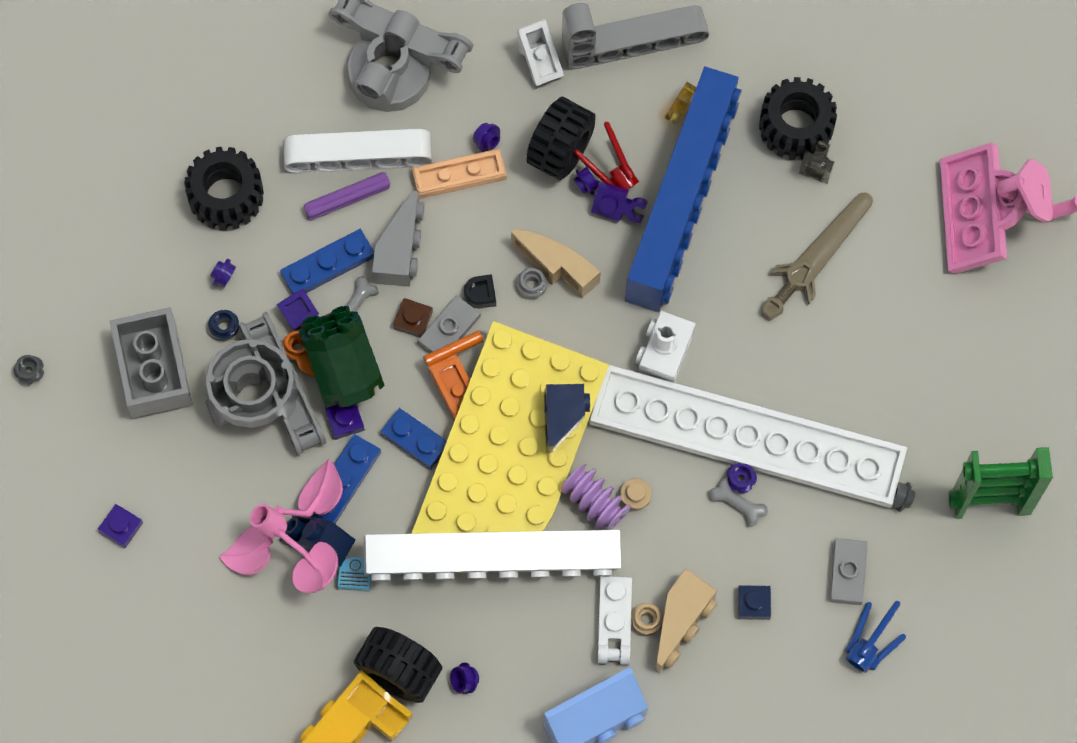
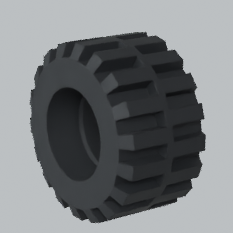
[759,77,837,160]
[526,96,596,181]
[184,147,264,231]
[354,627,443,703]

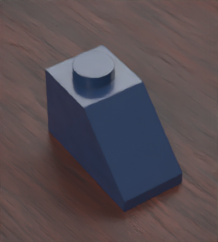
[544,384,590,453]

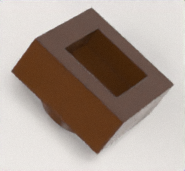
[393,298,433,338]

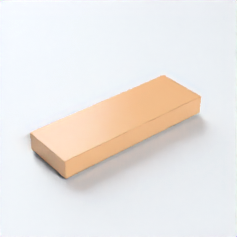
[412,149,507,199]

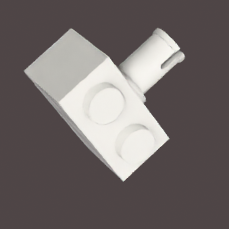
[635,311,696,383]

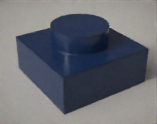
[738,585,771,620]

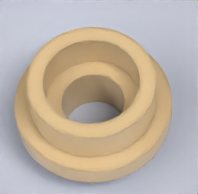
[631,603,663,635]

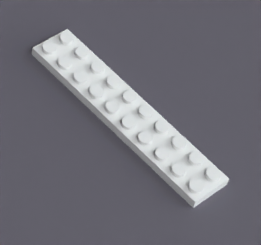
[589,365,907,508]

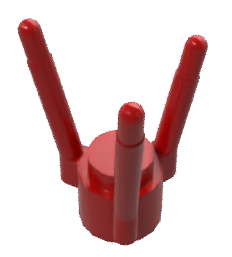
[574,121,639,189]

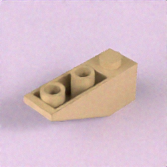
[655,569,718,673]

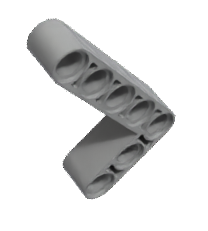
[562,3,709,69]

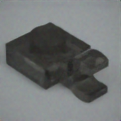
[799,140,834,184]

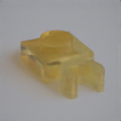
[664,82,696,124]

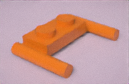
[423,330,484,421]

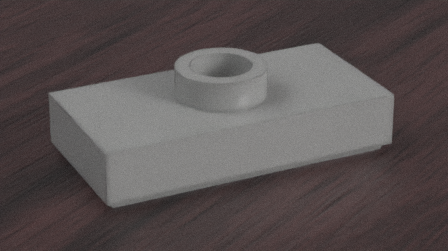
[418,295,481,353]
[830,538,867,605]

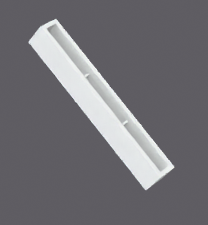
[363,530,621,581]

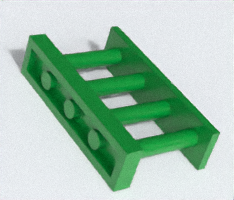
[949,447,1053,519]

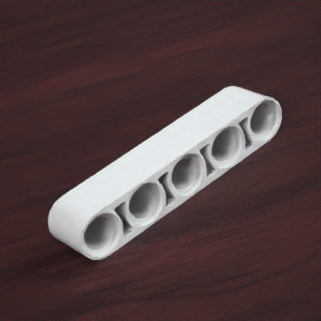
[283,129,432,173]

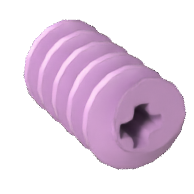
[561,464,631,530]

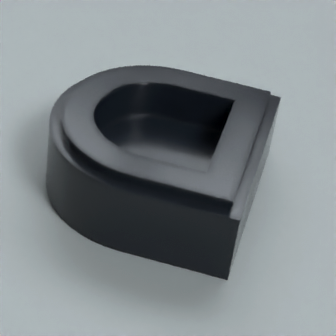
[464,274,496,309]

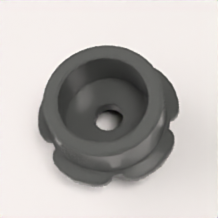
[14,355,44,385]
[892,482,915,512]

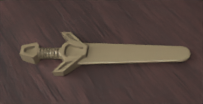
[761,192,873,321]

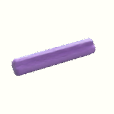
[304,172,390,220]

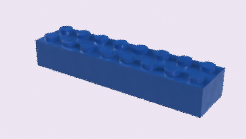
[625,66,742,313]

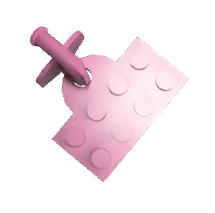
[940,142,1077,274]

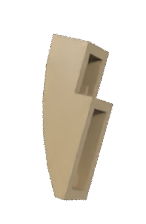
[511,228,601,298]

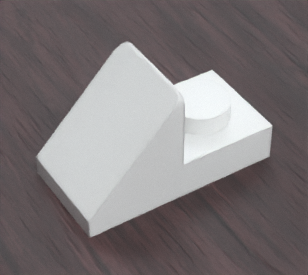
[517,19,564,86]

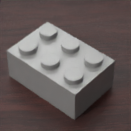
[110,307,193,418]

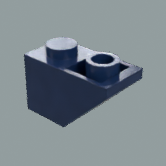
[279,516,356,567]

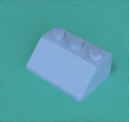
[544,667,648,743]

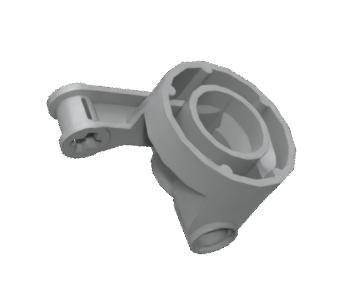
[328,0,474,112]
[205,312,327,456]

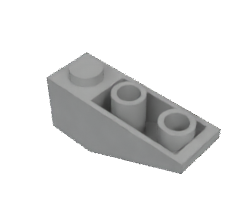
[372,190,424,287]

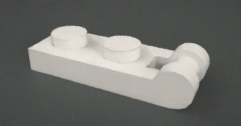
[598,576,632,665]

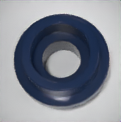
[208,310,239,340]

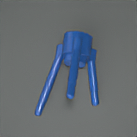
[845,601,906,673]

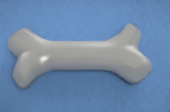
[346,276,379,312]
[709,478,768,527]

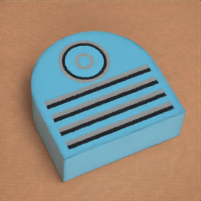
[338,557,371,591]

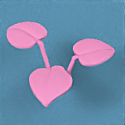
[219,459,343,594]

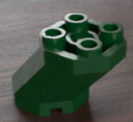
[299,306,385,407]

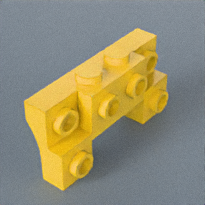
[299,670,413,743]

